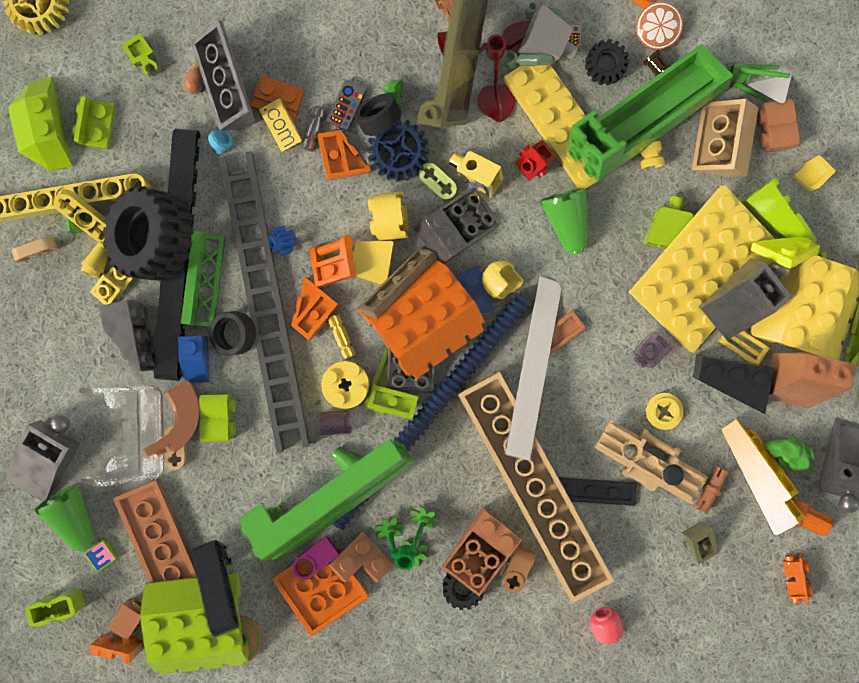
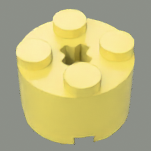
[368,191,409,241]
[322,361,370,409]

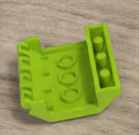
[140,572,249,675]

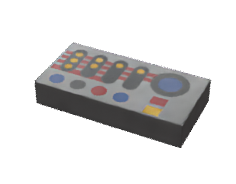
[326,79,367,132]

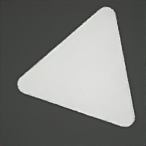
[748,74,791,103]

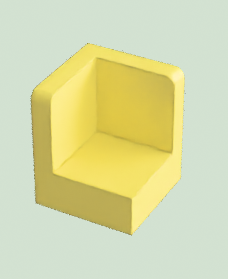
[793,155,836,192]

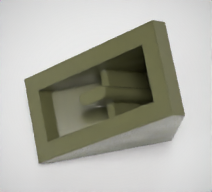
[681,522,719,564]

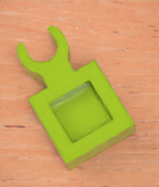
[121,33,160,78]

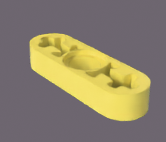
[54,189,107,244]

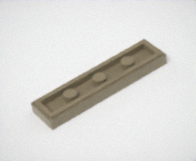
[358,248,438,319]

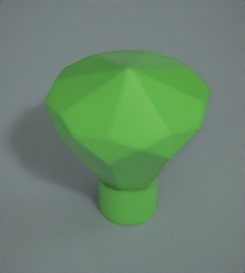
[382,80,404,105]

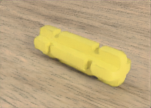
[328,315,356,359]

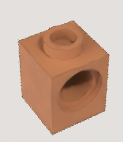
[108,598,142,640]

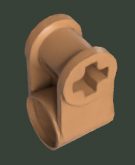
[502,546,536,593]

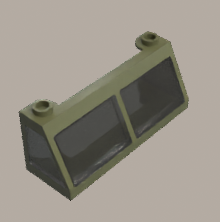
[417,0,488,128]

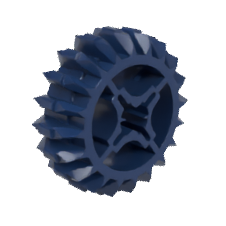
[367,119,429,182]

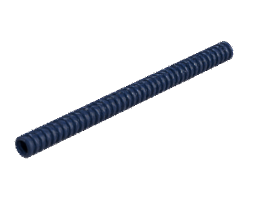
[332,292,532,530]

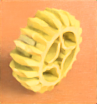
[3,0,70,35]

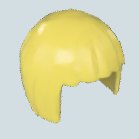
[482,260,524,299]

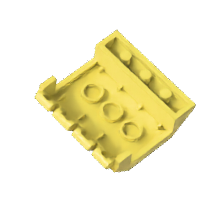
[749,255,859,360]

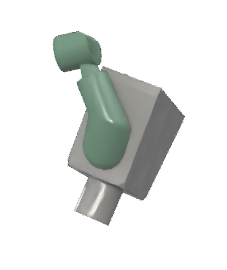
[505,1,578,70]

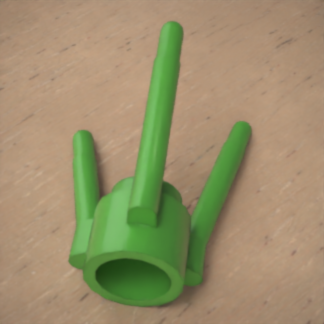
[730,62,790,100]

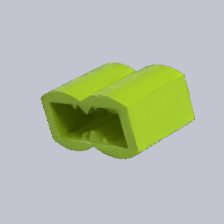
[199,393,236,442]
[25,589,86,627]

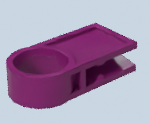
[292,535,340,579]

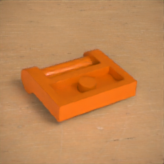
[310,235,356,287]

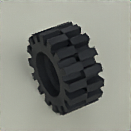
[585,39,629,86]
[442,572,485,611]

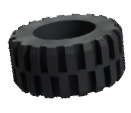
[103,186,193,281]

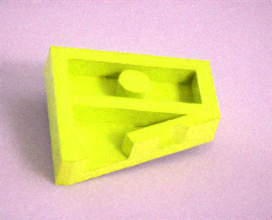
[751,237,820,269]

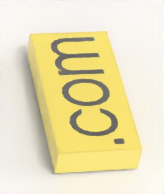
[259,98,303,152]

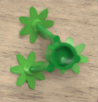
[374,506,440,571]

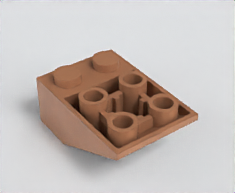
[442,507,522,596]

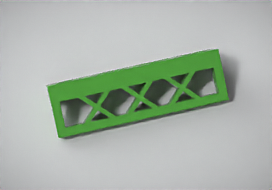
[181,231,225,327]

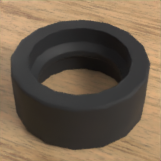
[355,94,402,136]
[209,311,256,356]

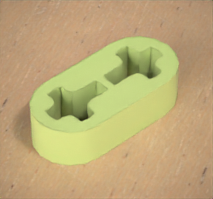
[419,163,457,201]

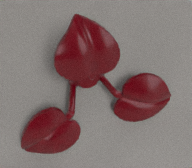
[437,21,531,122]

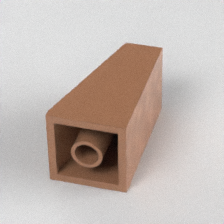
[768,353,856,408]

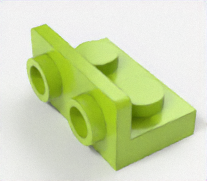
[72,95,116,150]

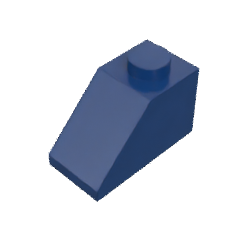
[178,336,210,383]

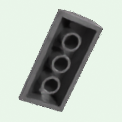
[191,20,255,130]

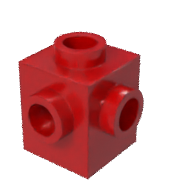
[514,139,557,181]

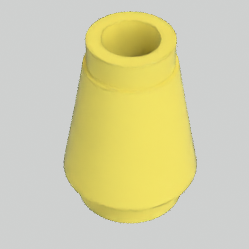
[81,242,108,278]

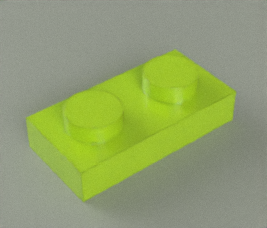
[367,385,418,420]

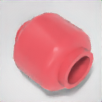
[590,607,623,644]

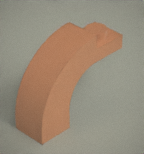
[141,380,199,459]

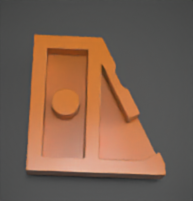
[317,130,371,181]
[291,277,340,341]
[90,634,144,664]

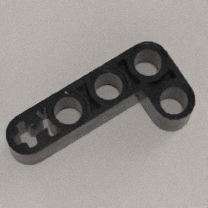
[192,539,239,638]

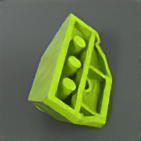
[8,77,73,171]

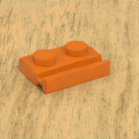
[250,74,305,122]

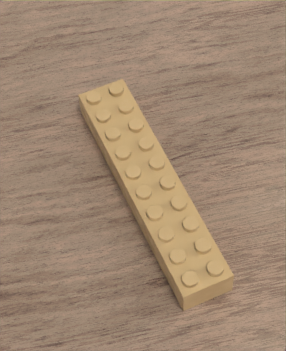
[458,370,615,603]

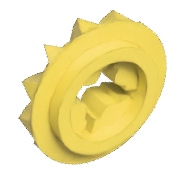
[645,393,683,430]

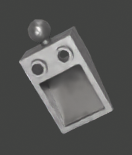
[699,258,792,340]
[5,415,80,502]
[820,418,859,513]

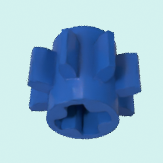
[269,225,297,256]

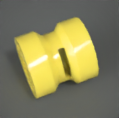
[639,141,665,170]

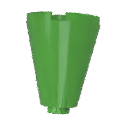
[540,188,588,255]
[34,484,95,552]

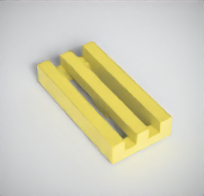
[718,331,770,364]

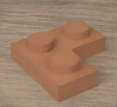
[328,531,394,582]

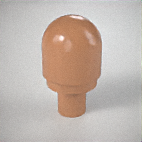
[184,61,204,94]

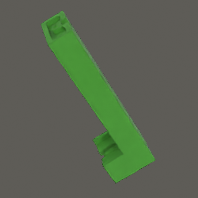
[568,44,734,182]
[238,438,416,561]

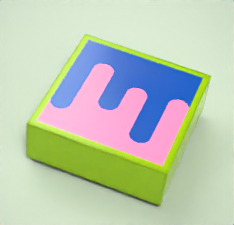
[84,539,118,572]

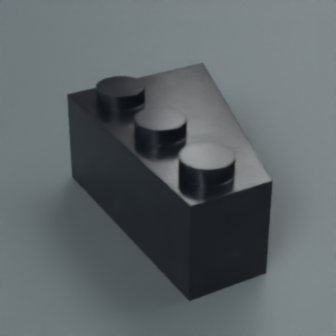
[693,354,774,414]

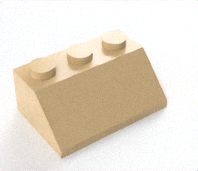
[692,99,758,177]

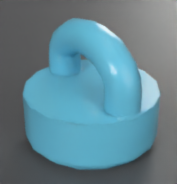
[208,128,233,155]

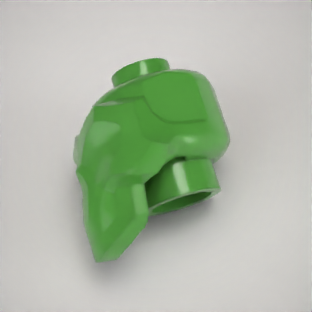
[765,436,815,472]

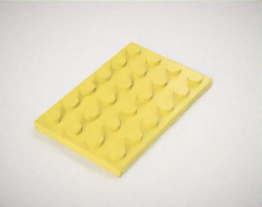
[629,186,775,353]

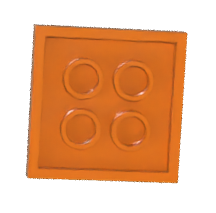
[272,538,369,637]

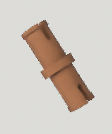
[694,466,729,514]

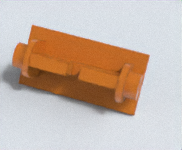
[783,553,813,605]

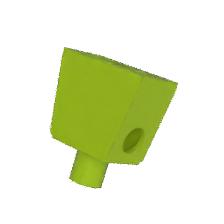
[643,196,693,249]

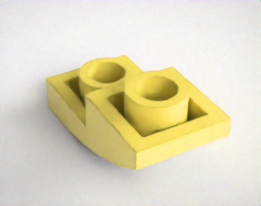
[90,266,135,305]

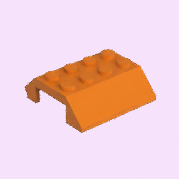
[357,259,485,380]

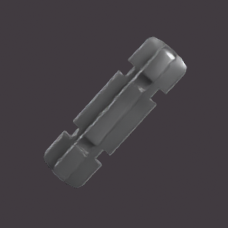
[301,106,327,152]

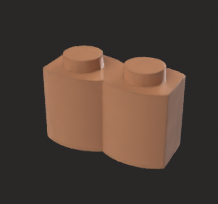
[757,99,800,153]

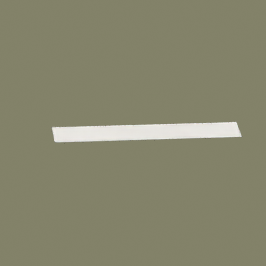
[506,277,562,461]

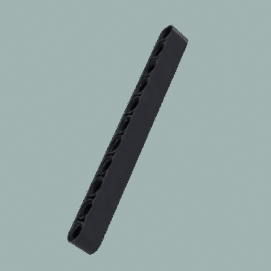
[153,128,201,381]

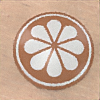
[636,1,683,50]

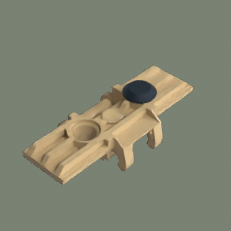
[594,420,708,505]

